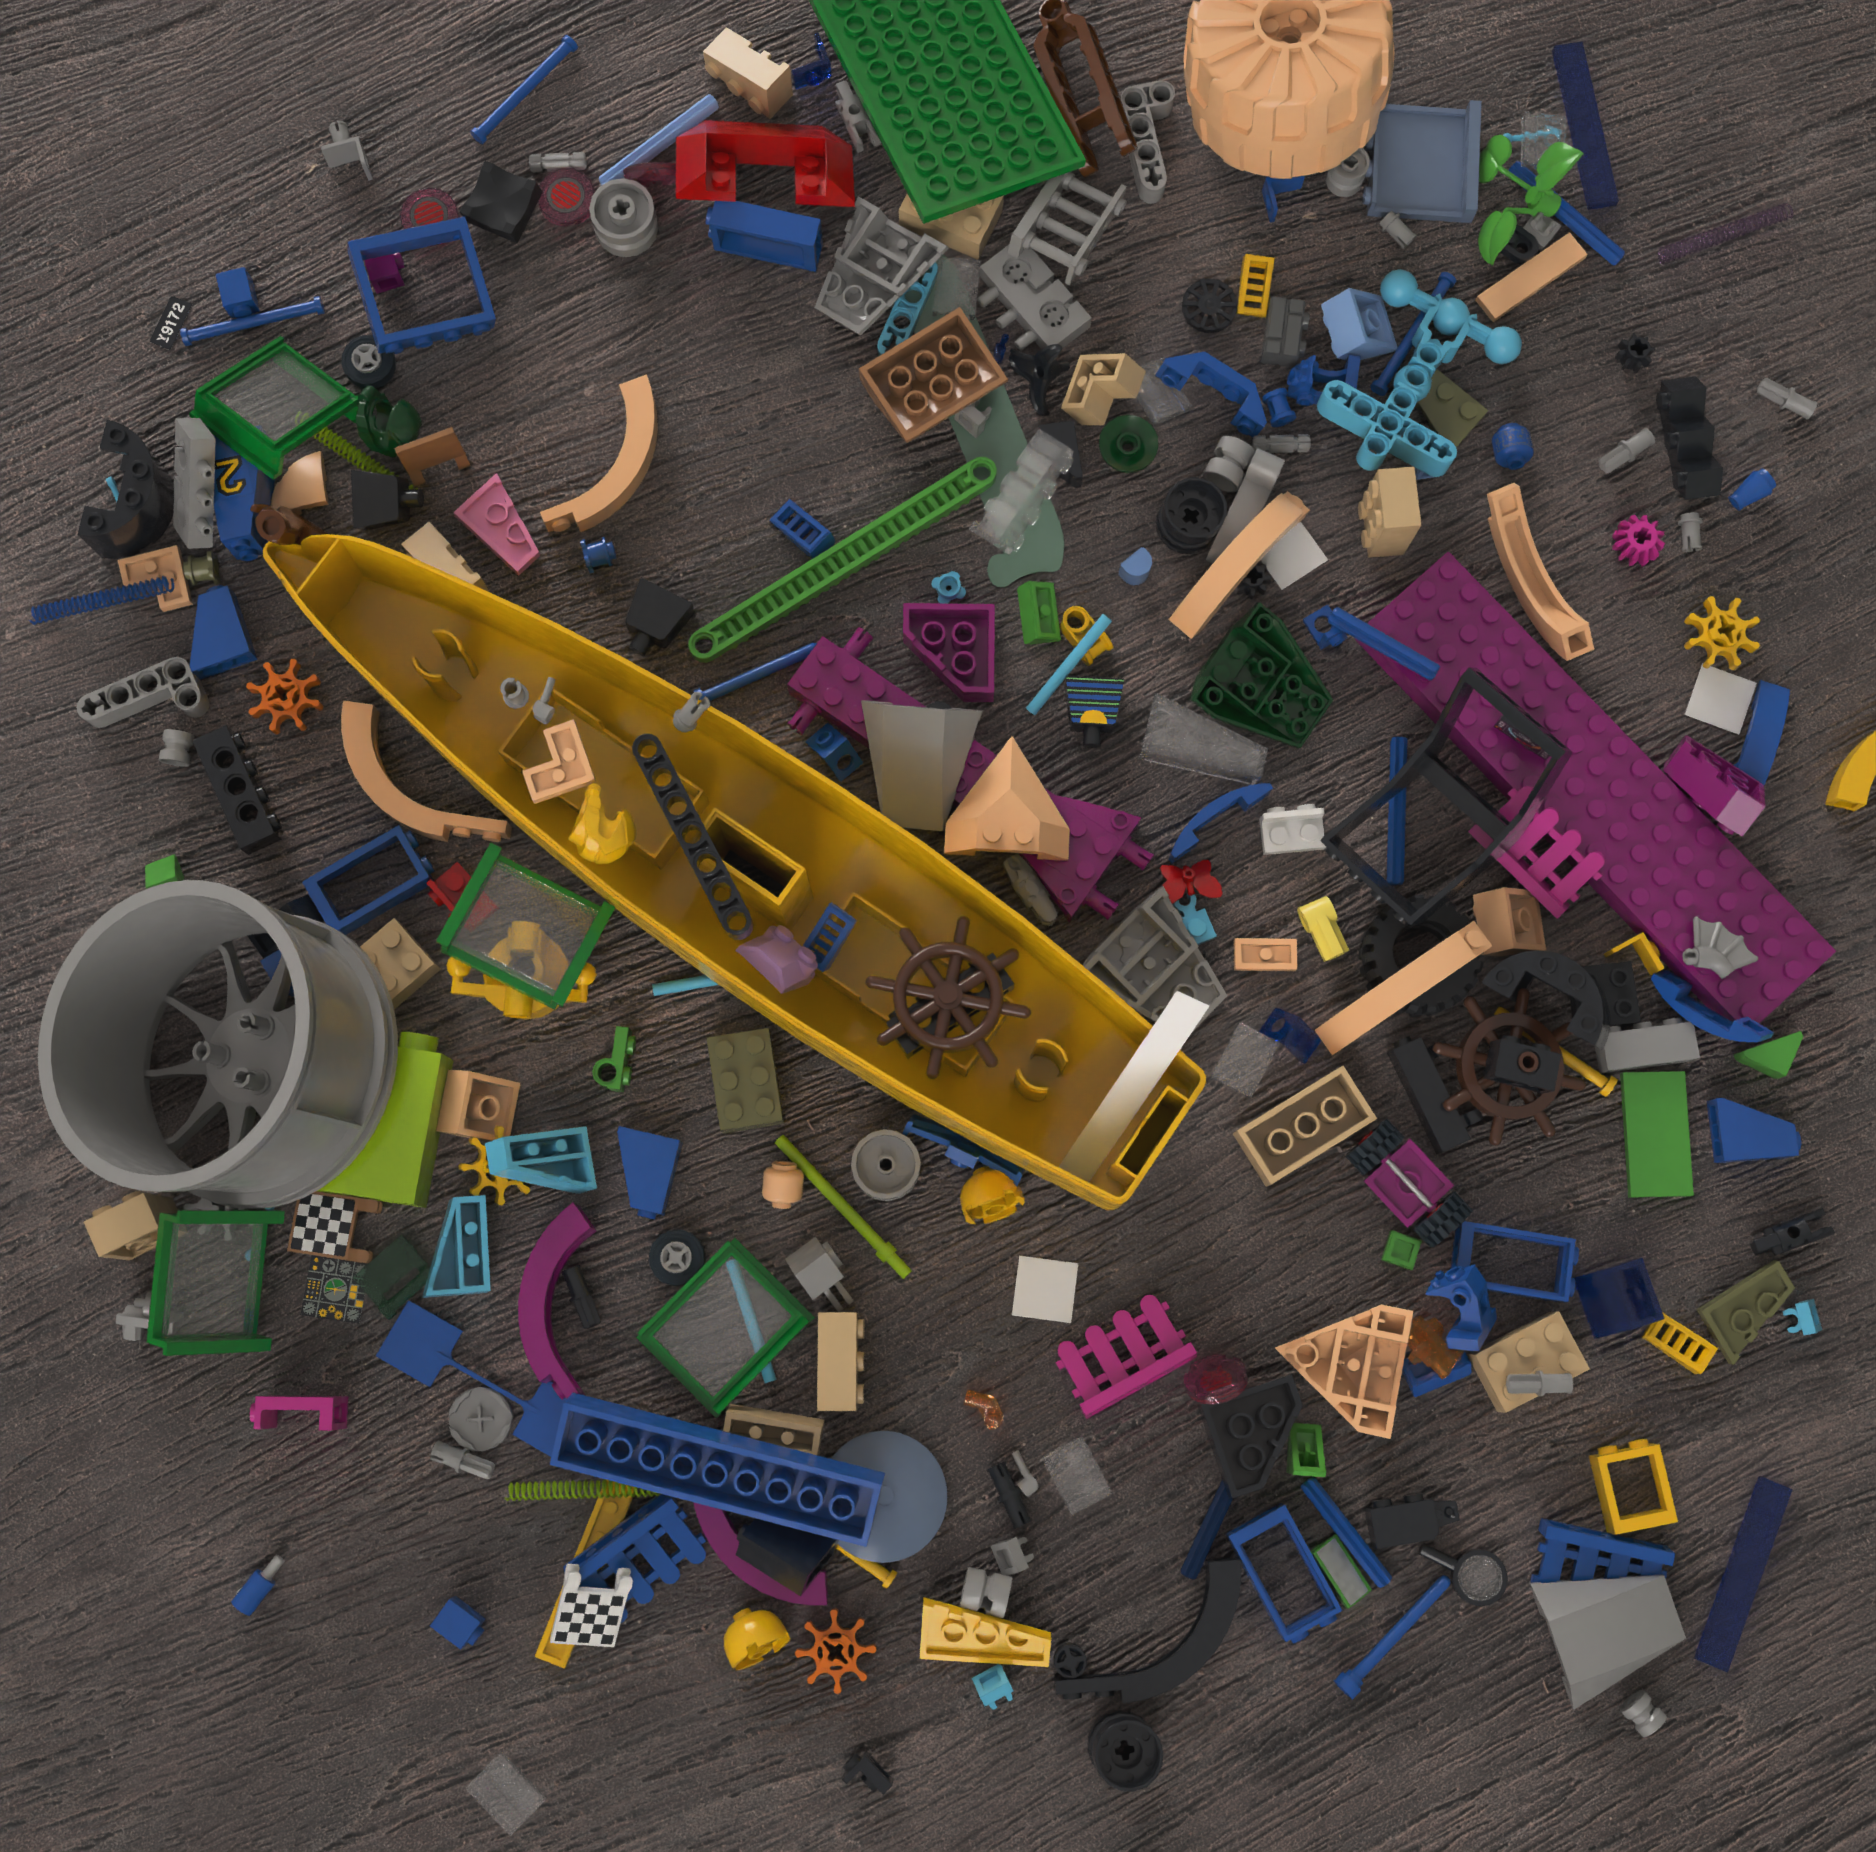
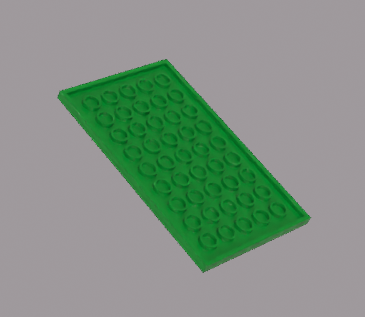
[809,0,1086,224]

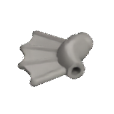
[1683,916,1758,979]

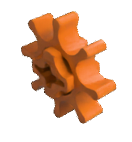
[246,659,323,735]
[795,1608,877,1694]

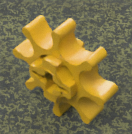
[1684,596,1760,670]
[458,1126,530,1206]

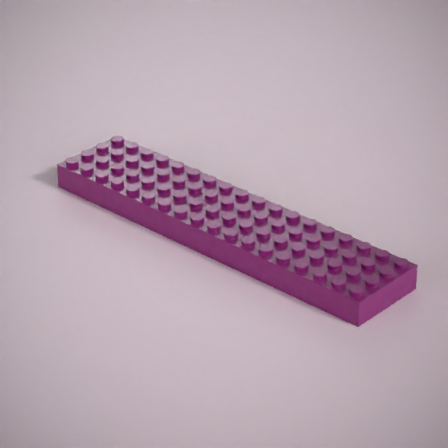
[1355,551,1836,1024]

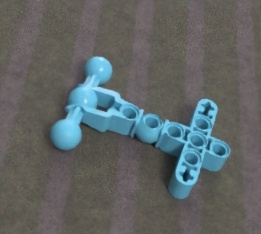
[1317,269,1522,477]

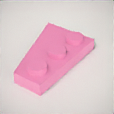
[454,473,540,576]

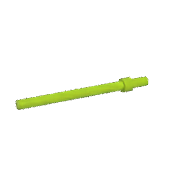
[775,1135,912,1279]

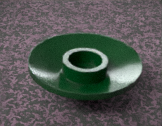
[1099,415,1159,473]

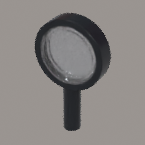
[1418,1543,1508,1606]

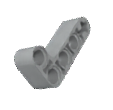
[1120,80,1175,204]
[1205,448,1285,564]
[76,657,210,728]

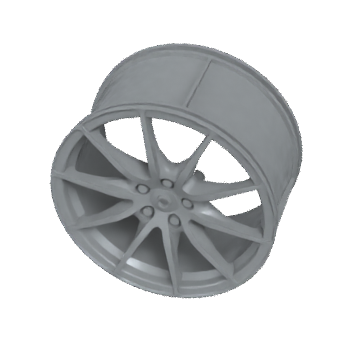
[38,880,398,1209]

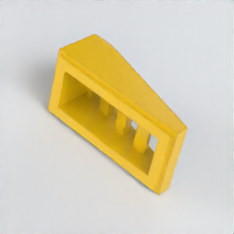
[1236,254,1275,318]
[1641,1311,1718,1374]

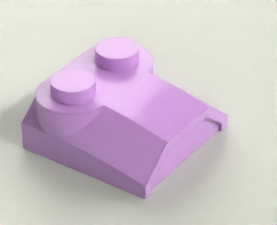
[735,925,818,994]

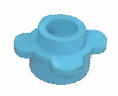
[931,571,966,604]

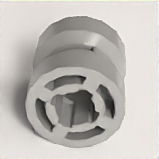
[158,729,195,767]
[1620,1689,1667,1738]

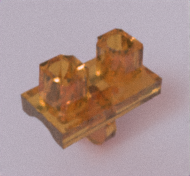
[1407,1316,1464,1379]

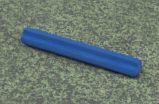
[1328,607,1440,680]
[1301,1477,1392,1588]

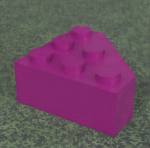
[903,603,995,702]
[1663,735,1766,837]

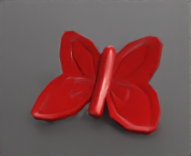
[1160,860,1223,904]

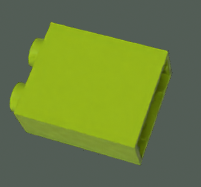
[317,1032,454,1208]

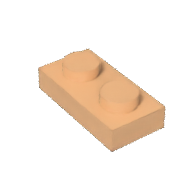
[1234,938,1297,971]

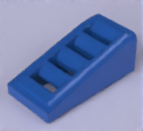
[769,499,835,559]
[803,902,857,972]

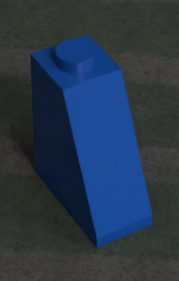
[190,585,258,680]
[1707,1098,1801,1163]
[617,1126,683,1220]

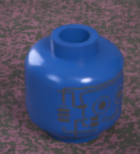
[1492,423,1534,470]

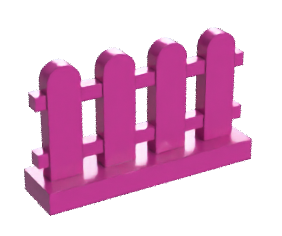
[1468,786,1605,919]
[1056,1295,1197,1420]

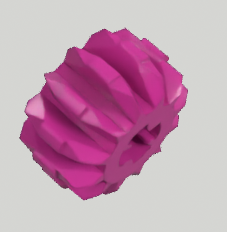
[1612,515,1665,566]

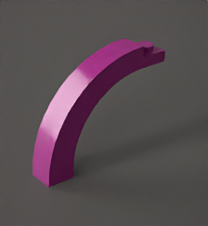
[518,1202,597,1400]
[693,1502,828,1605]

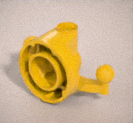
[446,921,596,1020]

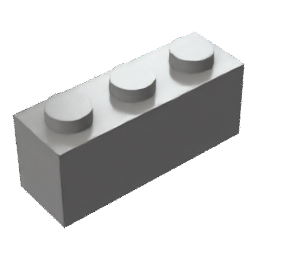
[1595,1017,1700,1074]

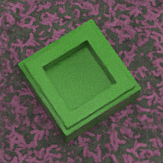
[1381,1230,1422,1271]

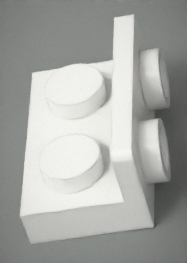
[1259,804,1326,855]

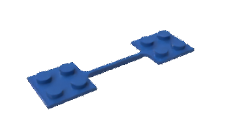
[376,1300,567,1457]

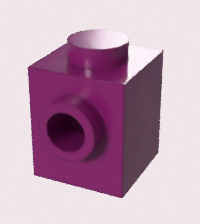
[364,253,405,294]

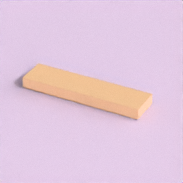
[1475,232,1588,322]

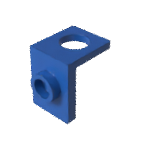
[1262,176,1305,222]
[1303,605,1348,650]
[805,723,863,782]

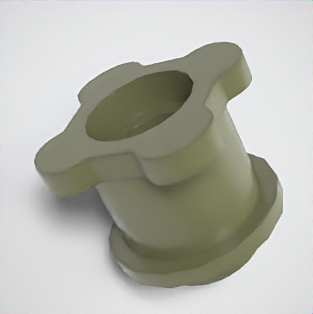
[183,551,220,585]

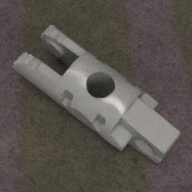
[835,80,881,153]
[1002,853,1058,927]

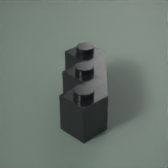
[1656,376,1723,500]

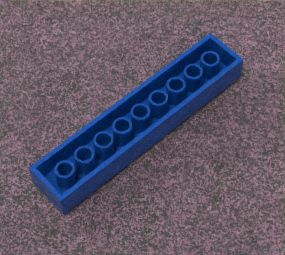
[550,1392,885,1547]

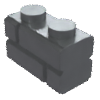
[1260,296,1310,368]

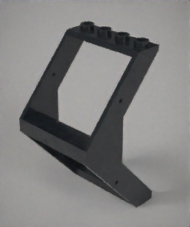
[1320,667,1573,925]

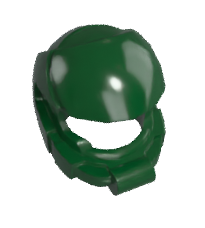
[356,385,422,458]

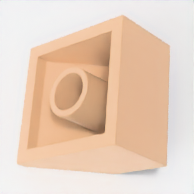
[1473,887,1546,956]
[436,1070,520,1141]

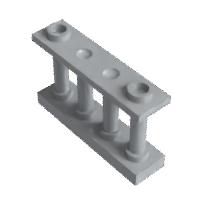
[1007,171,1127,285]

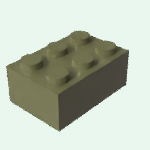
[707,1028,785,1134]

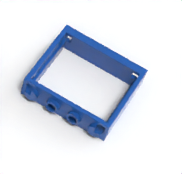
[348,217,496,354]

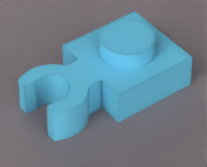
[1173,893,1217,945]

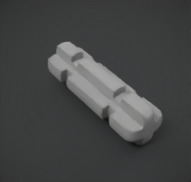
[529,152,587,172]
[1252,434,1311,453]

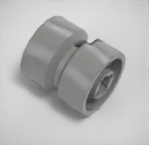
[1325,148,1370,197]
[1203,436,1255,493]
[959,1566,1012,1619]

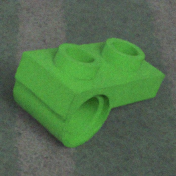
[592,1026,636,1093]

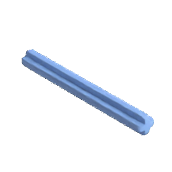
[598,94,719,186]

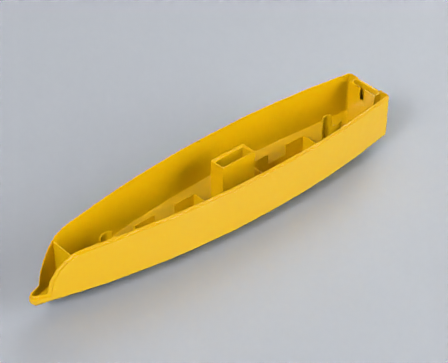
[263,534,1206,1210]

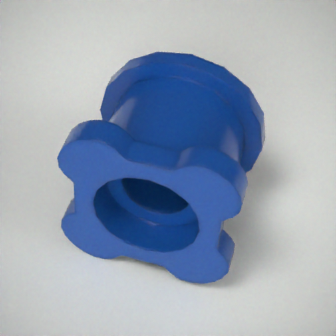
[580,536,617,574]

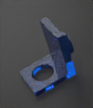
[792,33,832,89]
[1259,1008,1321,1064]

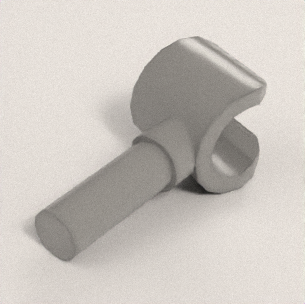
[533,677,556,724]
[1012,1450,1039,1497]

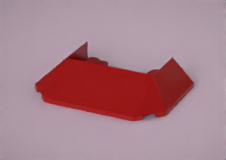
[676,120,855,207]

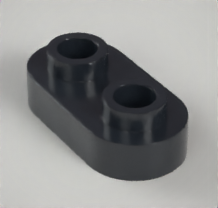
[1500,224,1538,264]

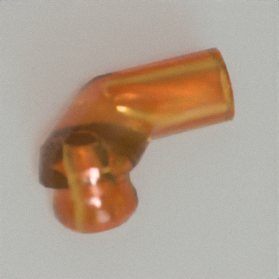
[963,1389,1004,1430]

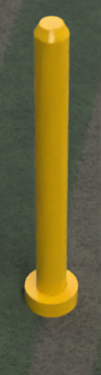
[1494,1007,1618,1097]

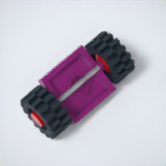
[1345,1119,1473,1248]

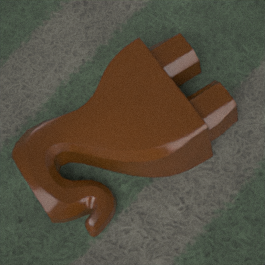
[250,504,328,545]

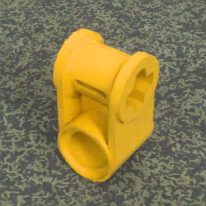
[1060,606,1113,666]

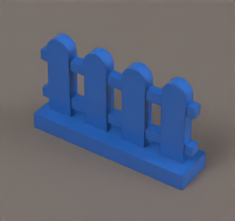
[563,1494,706,1623]
[1530,1518,1675,1583]

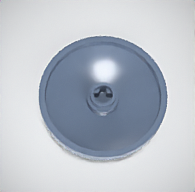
[831,1431,947,1563]

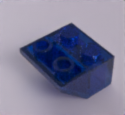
[1574,1258,1664,1339]

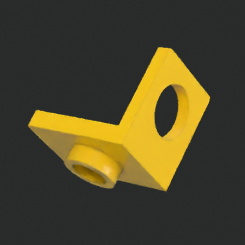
[1604,932,1664,975]

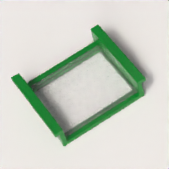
[189,336,359,480]
[436,842,615,1010]
[146,1210,285,1356]
[636,1238,815,1419]

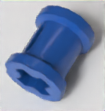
[1262,388,1297,427]

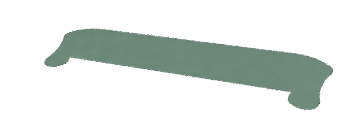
[905,255,1064,588]

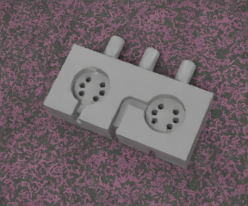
[977,245,1092,351]
[173,418,216,549]

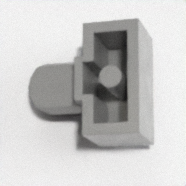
[785,1237,854,1312]

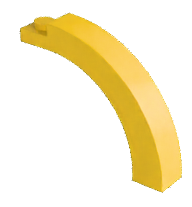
[1825,731,1876,811]

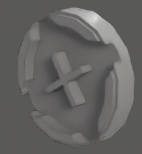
[449,1387,513,1451]

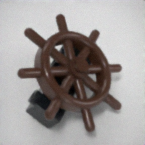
[866,916,1031,1079]

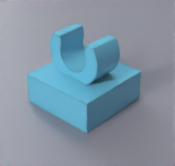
[1783,1299,1822,1335]
[972,1664,1014,1710]

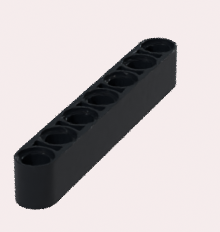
[632,734,754,940]

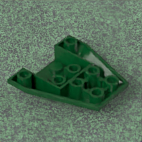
[1190,602,1333,749]

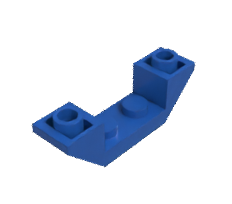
[1155,352,1267,437]

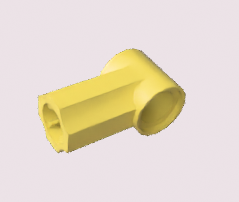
[1297,896,1349,962]

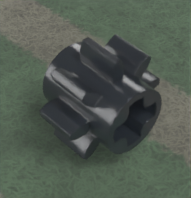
[1615,333,1655,373]
[1237,564,1271,600]

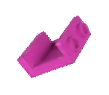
[250,1395,349,1431]

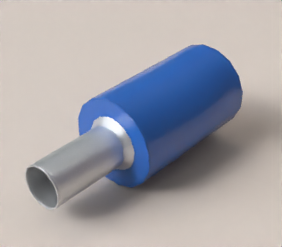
[231,1555,285,1616]

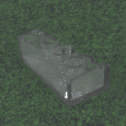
[969,429,1074,555]
[1139,692,1268,785]

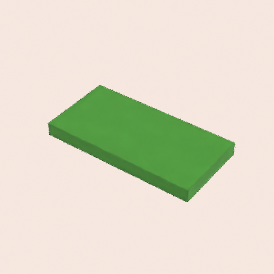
[1620,1071,1694,1198]

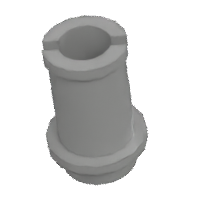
[1379,211,1417,249]
[1678,512,1703,552]
[500,678,529,709]
[673,692,710,733]

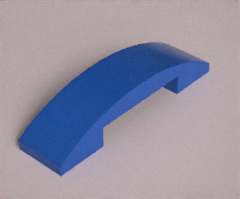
[1734,680,1790,785]
[1168,783,1273,864]
[1651,970,1774,1042]

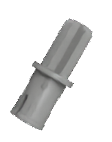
[1757,378,1817,420]
[1598,428,1655,474]
[1506,1371,1573,1396]
[430,1440,495,1479]

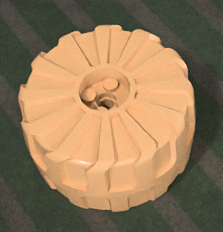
[1184,0,1395,179]

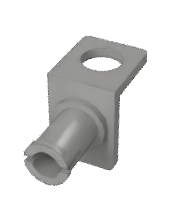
[321,121,373,181]

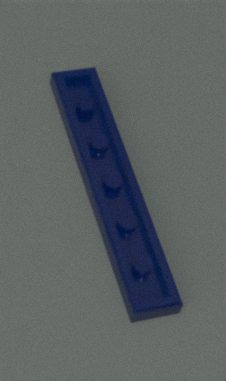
[1552,41,1619,210]
[1694,1476,1793,1673]

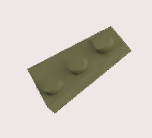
[1409,359,1489,448]
[1696,1260,1795,1365]

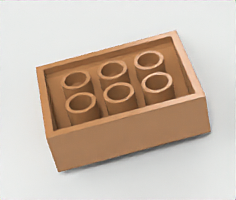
[859,307,1008,443]

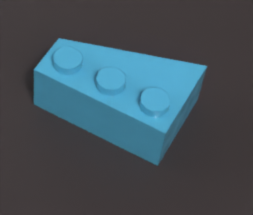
[485,1126,597,1194]
[422,1195,491,1298]

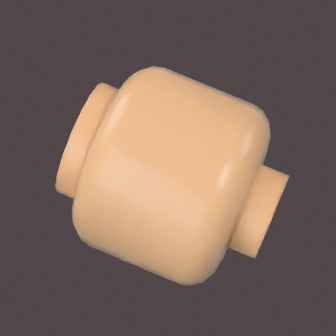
[762,1161,804,1209]

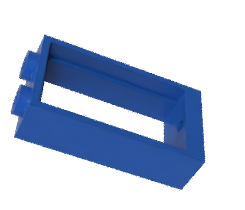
[706,201,823,272]
[302,825,435,935]
[1450,1221,1579,1303]
[1225,1503,1343,1643]

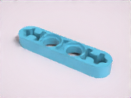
[877,262,938,356]

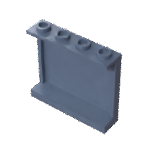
[1362,100,1482,223]

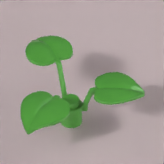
[1478,135,1584,265]

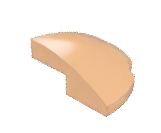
[271,451,329,515]

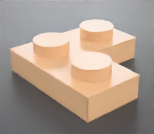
[118,545,193,612]
[522,719,596,804]

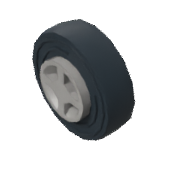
[342,335,396,389]
[649,1229,706,1286]

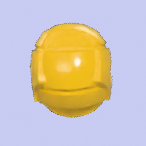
[568,783,636,864]

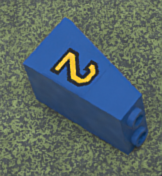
[214,426,275,561]

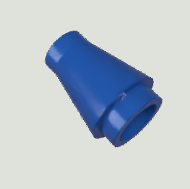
[1728,468,1776,511]

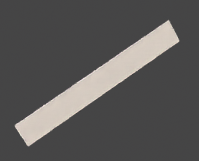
[1059,991,1209,1182]

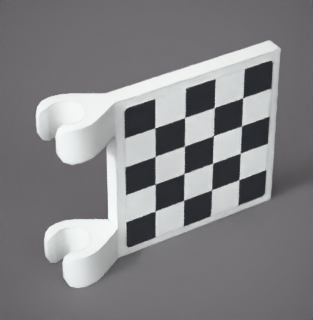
[550,1564,633,1647]

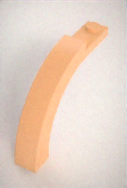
[341,700,512,842]

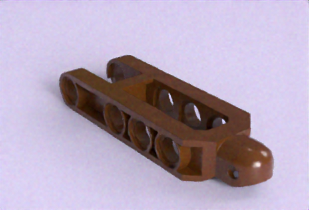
[1033,0,1138,178]

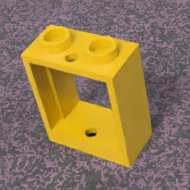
[1589,1439,1678,1535]

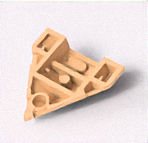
[944,736,1070,861]
[1275,1304,1413,1439]

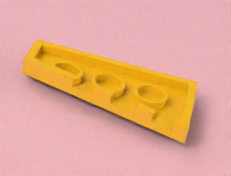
[920,1597,1051,1667]

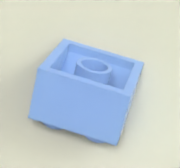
[1321,288,1398,360]

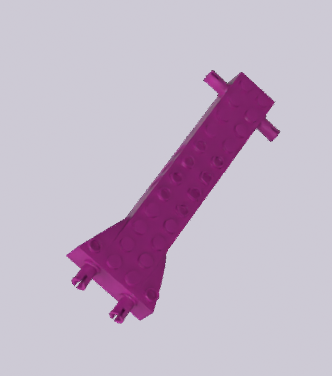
[787,627,1154,923]

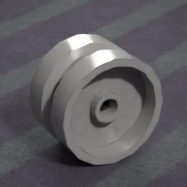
[589,178,659,257]
[851,1129,921,1202]

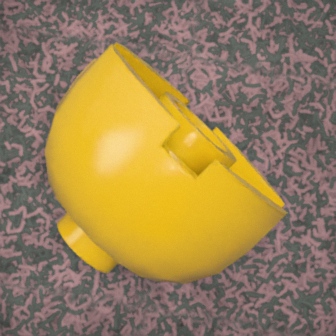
[960,1166,1025,1224]
[724,1608,790,1670]

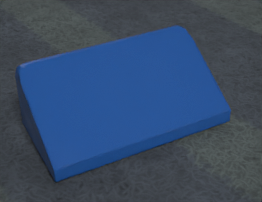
[1402,1342,1472,1397]

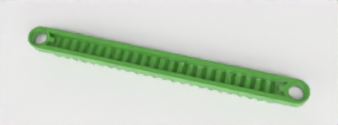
[688,457,997,663]

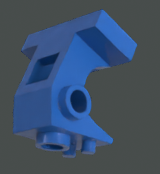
[1287,355,1361,406]
[1426,1264,1497,1351]

